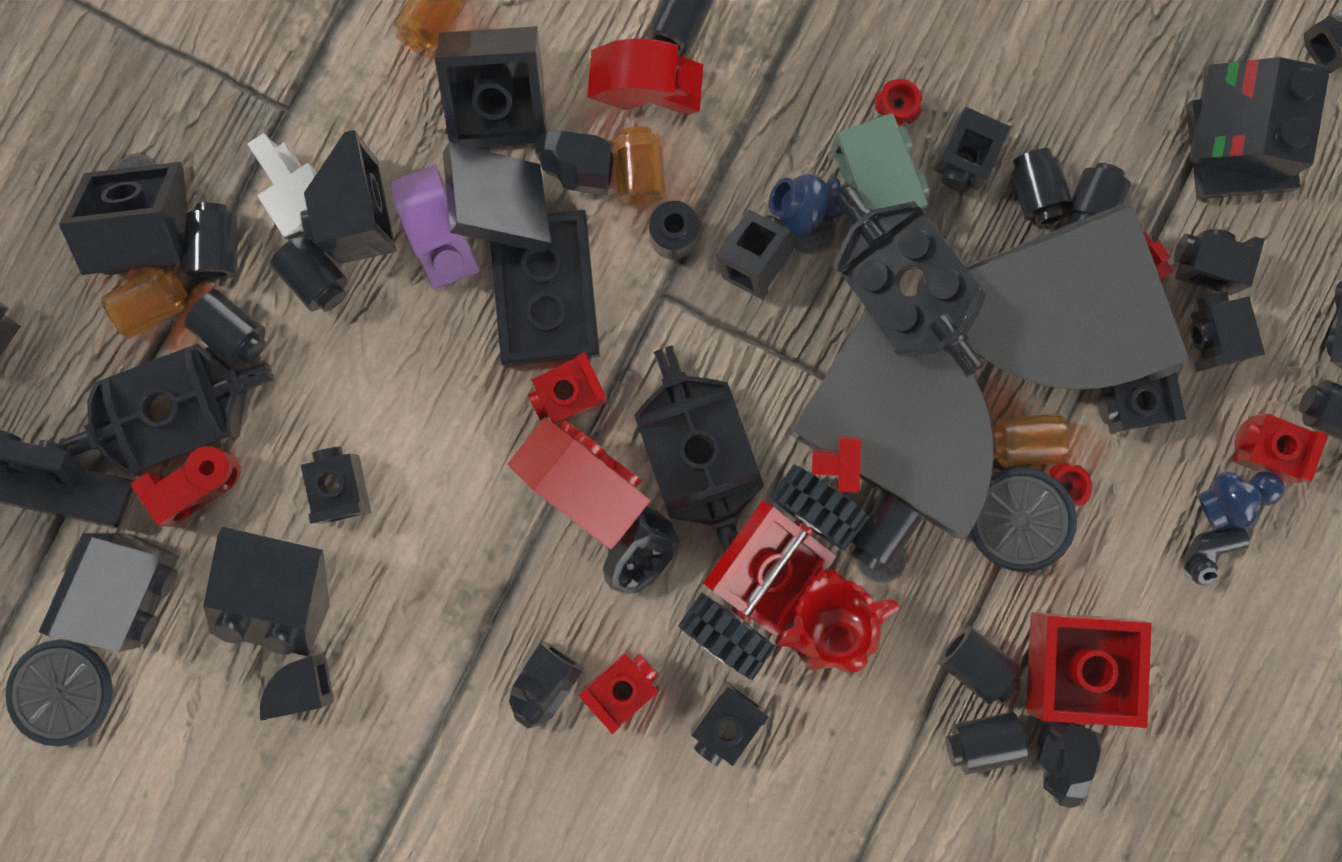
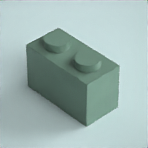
[831,113,930,211]

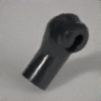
[1183,527,1249,585]

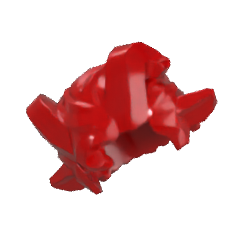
[775,569,899,672]

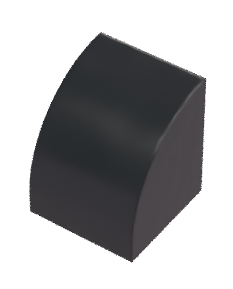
[260,652,334,721]

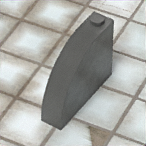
[965,203,1189,389]
[788,309,994,538]

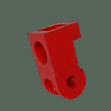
[130,446,241,527]

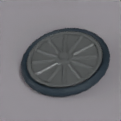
[970,467,1077,572]
[5,639,113,747]

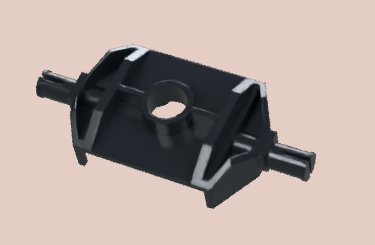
[832,186,986,377]
[59,343,274,476]
[634,345,764,553]

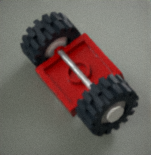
[678,464,869,680]

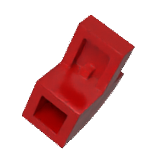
[587,39,704,115]

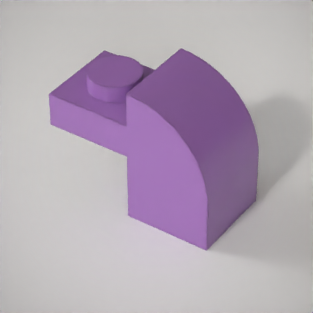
[390,164,480,289]

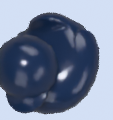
[769,174,849,238]
[1197,471,1285,531]

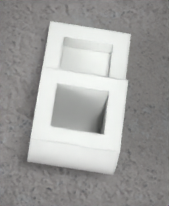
[247,133,317,240]

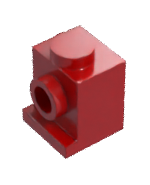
[528,352,609,426]
[1233,413,1329,484]
[578,650,660,735]

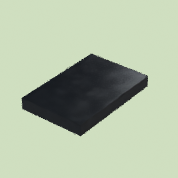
[490,210,600,366]

